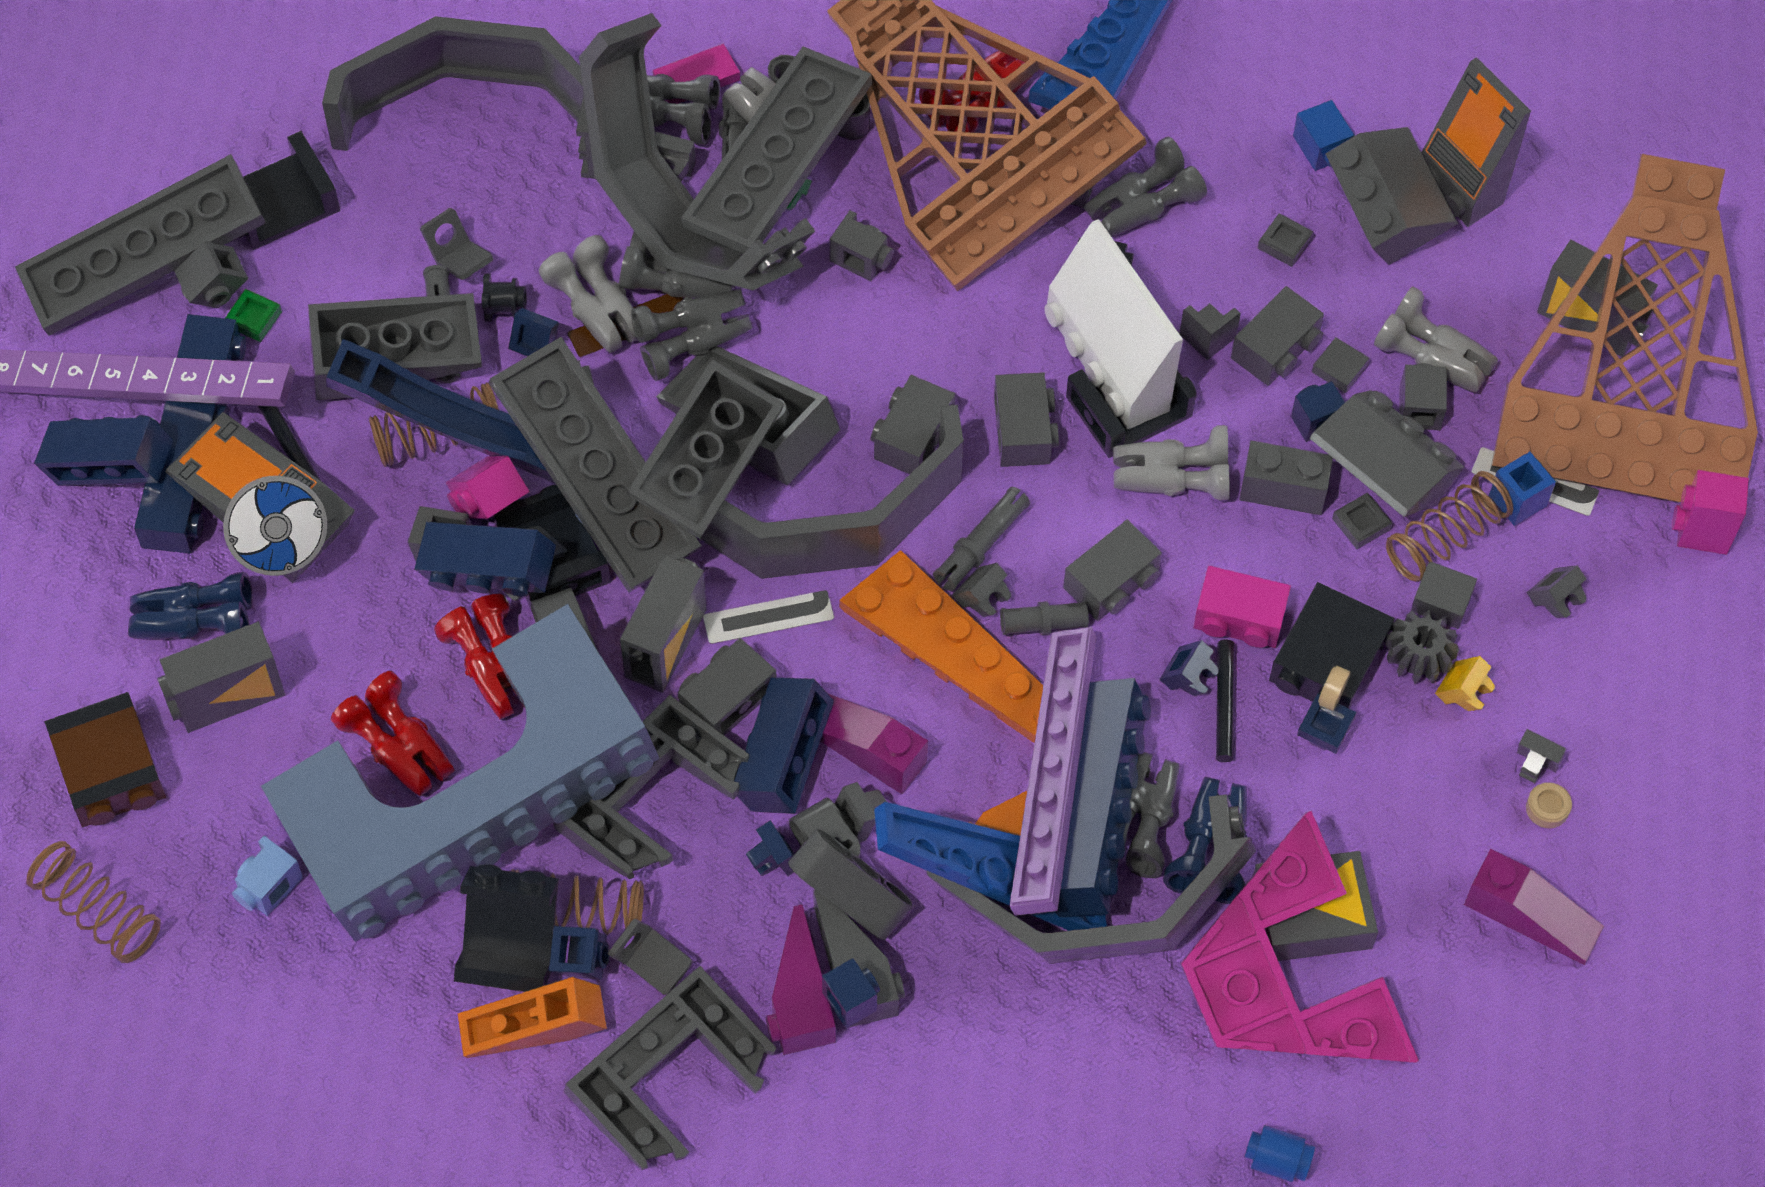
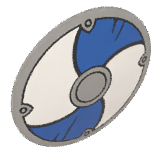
[223,476,327,576]

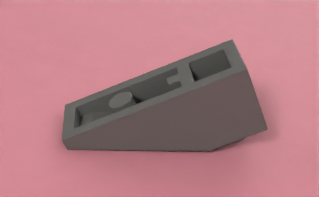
[813,890,905,1028]

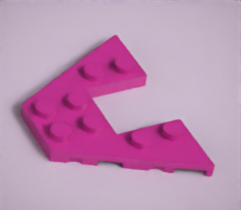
[1180,811,1419,1063]

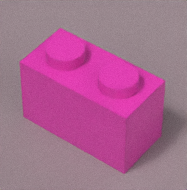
[446,456,530,519]
[1672,470,1749,555]
[1193,565,1291,648]

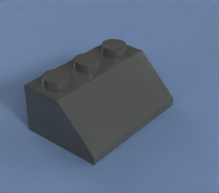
[1326,127,1458,265]
[1310,390,1464,517]

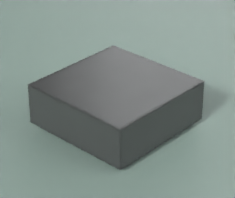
[1257,213,1313,267]
[1312,337,1370,393]
[1332,492,1392,549]

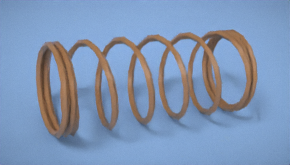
[369,382,499,467]
[1386,471,1513,582]
[26,841,161,963]
[511,869,644,937]

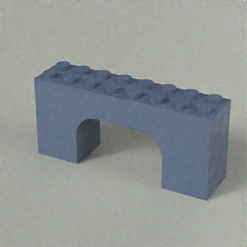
[261,604,660,942]

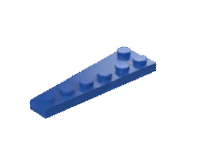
[1028,0,1172,109]
[874,802,1107,931]

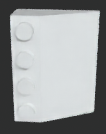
[1045,219,1183,430]

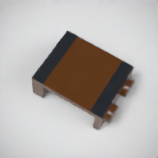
[44,692,166,828]

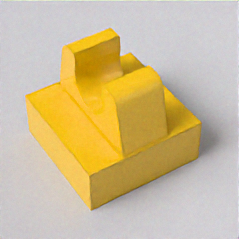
[1435,656,1495,711]

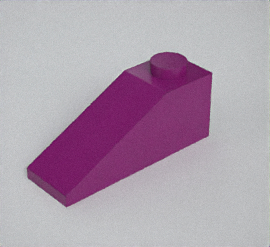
[820,694,928,794]
[1464,849,1604,965]
[766,905,836,1055]

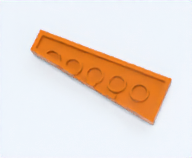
[839,550,1043,743]

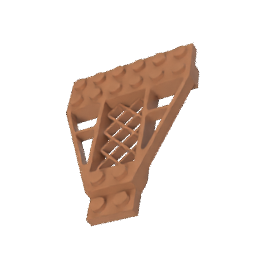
[827,0,1147,292]
[1491,154,1758,502]

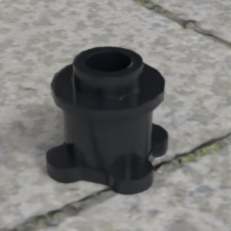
[482,274,527,322]

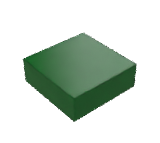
[225,289,282,342]

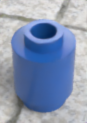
[1244,1125,1316,1182]

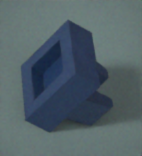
[508,308,559,356]
[1159,640,1219,696]
[1297,693,1356,754]
[746,820,794,876]

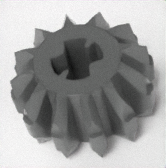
[1385,610,1459,684]

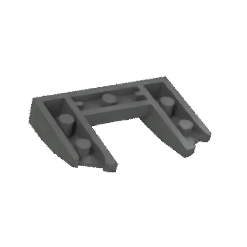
[553,695,749,879]
[564,966,776,1170]

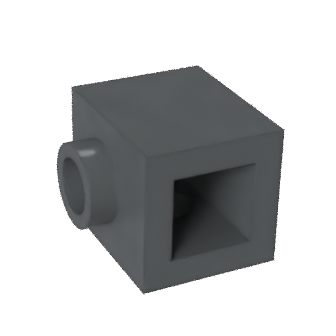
[174,241,249,308]

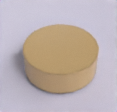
[1318,666,1351,711]
[1526,783,1572,828]

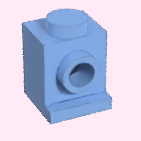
[232,836,303,916]

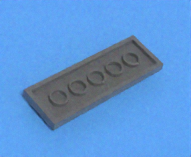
[681,46,873,254]
[15,154,266,336]
[489,337,701,593]

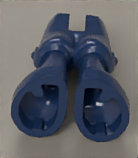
[128,572,252,640]
[1163,776,1247,904]

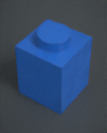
[1293,100,1355,171]
[1489,451,1556,526]

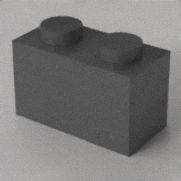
[1231,286,1324,386]
[994,372,1059,467]
[870,375,955,474]
[1239,440,1333,515]
[1063,519,1162,621]
[678,638,776,736]

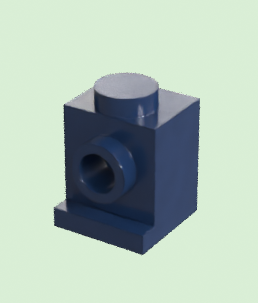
[549,926,610,980]

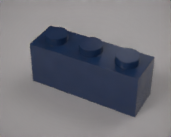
[34,415,173,486]
[414,522,556,597]
[734,677,834,814]

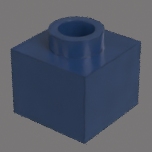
[1291,381,1345,442]
[822,958,880,1028]

